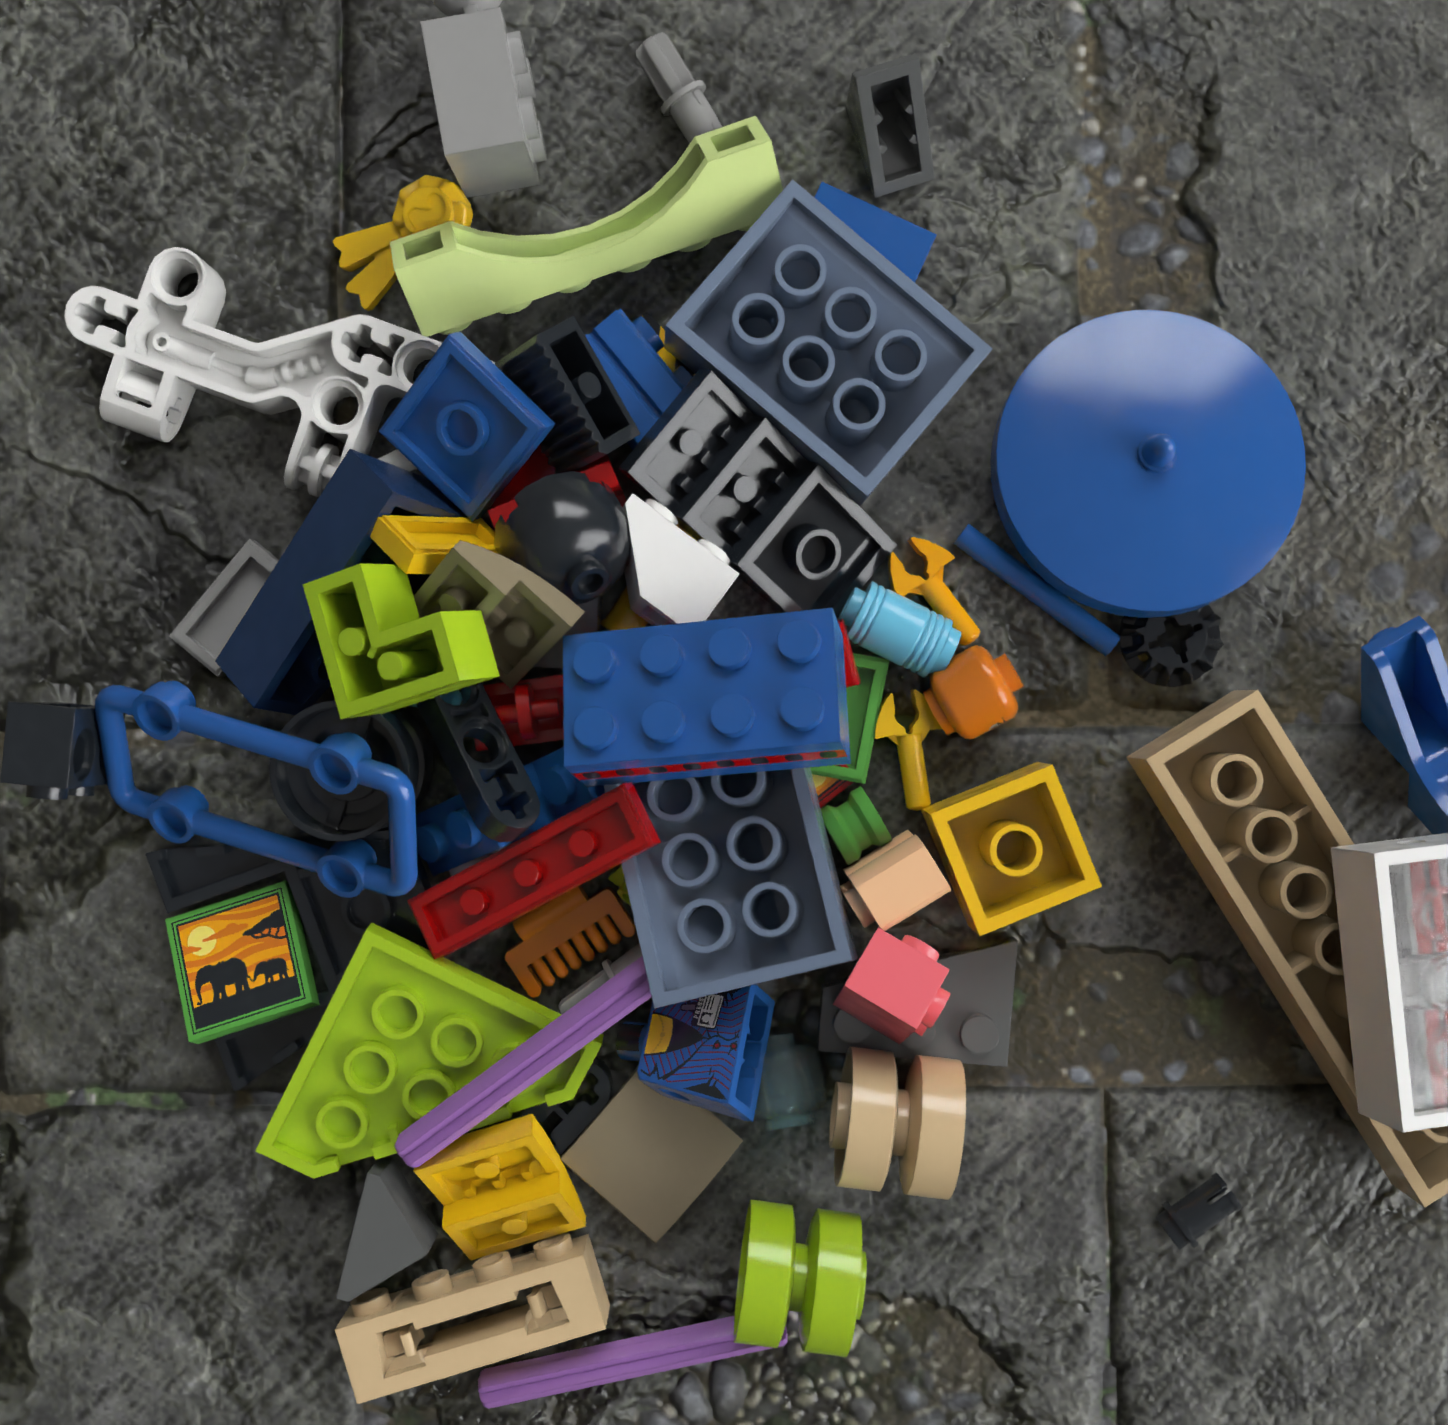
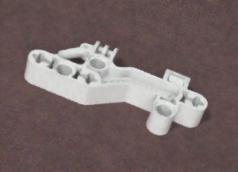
[64,247,495,497]

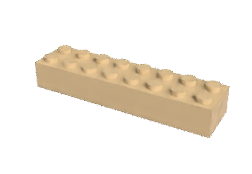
[1127,690,1448,1208]

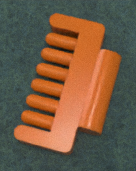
[505,885,636,998]

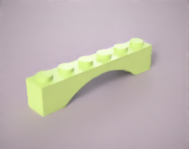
[390,116,783,337]

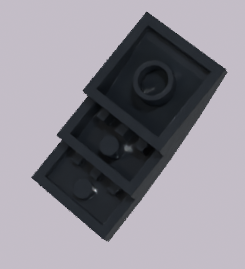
[618,368,897,619]

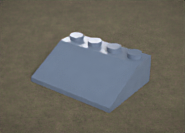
[664,179,993,507]
[604,767,858,1009]

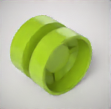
[733,1199,867,1357]

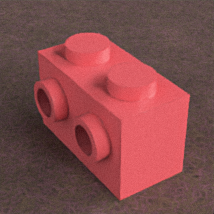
[833,927,951,1044]

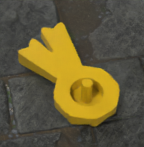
[333,175,473,311]

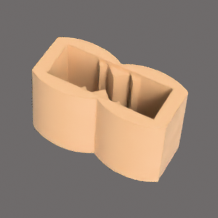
[840,829,951,931]

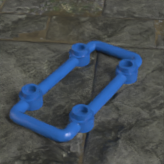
[95,680,418,898]

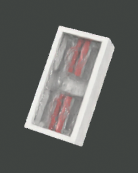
[1331,833,1448,1133]

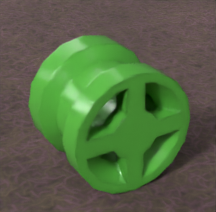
[821,786,892,866]

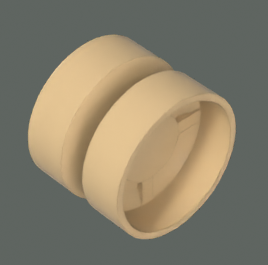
[829,1047,966,1200]

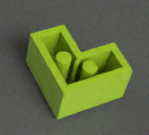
[302,563,500,719]

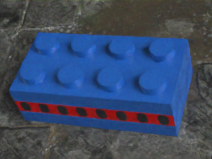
[563,608,851,787]

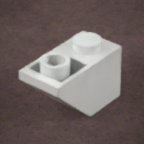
[622,494,739,626]

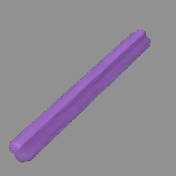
[394,956,652,1168]
[478,1316,788,1409]

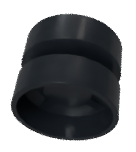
[269,700,434,841]

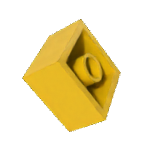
[921,762,1102,936]

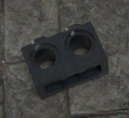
[0,702,125,800]

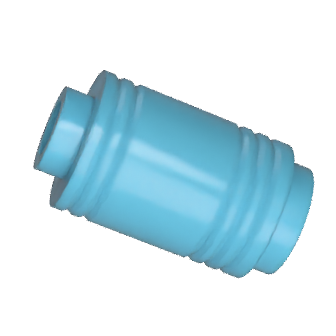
[838,581,961,677]

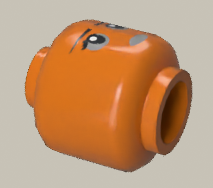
[923,645,1024,740]

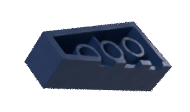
[215,449,468,715]

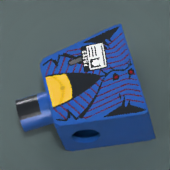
[616,984,775,1122]

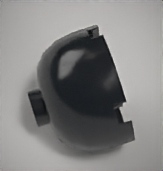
[494,471,631,605]

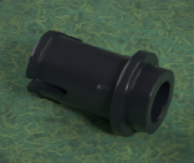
[1156,1172,1243,1250]

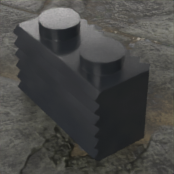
[495,316,641,474]

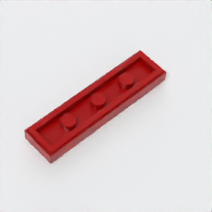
[407,782,661,960]

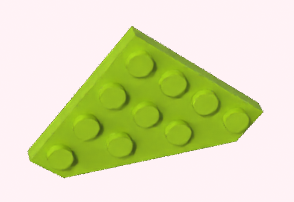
[255,922,604,1179]

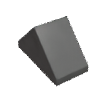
[845,53,935,198]
[336,1156,438,1302]

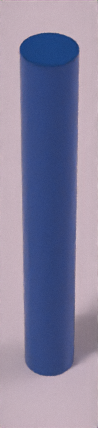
[953,523,1121,656]

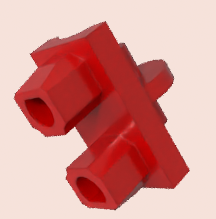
[474,675,564,751]

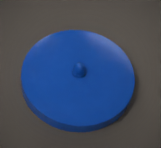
[990,310,1306,618]

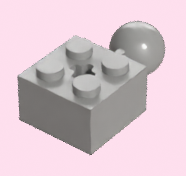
[420,0,547,198]

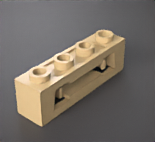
[335,1233,610,1404]

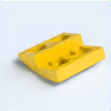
[413,1113,586,1260]

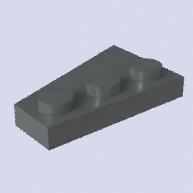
[816,937,1018,1067]

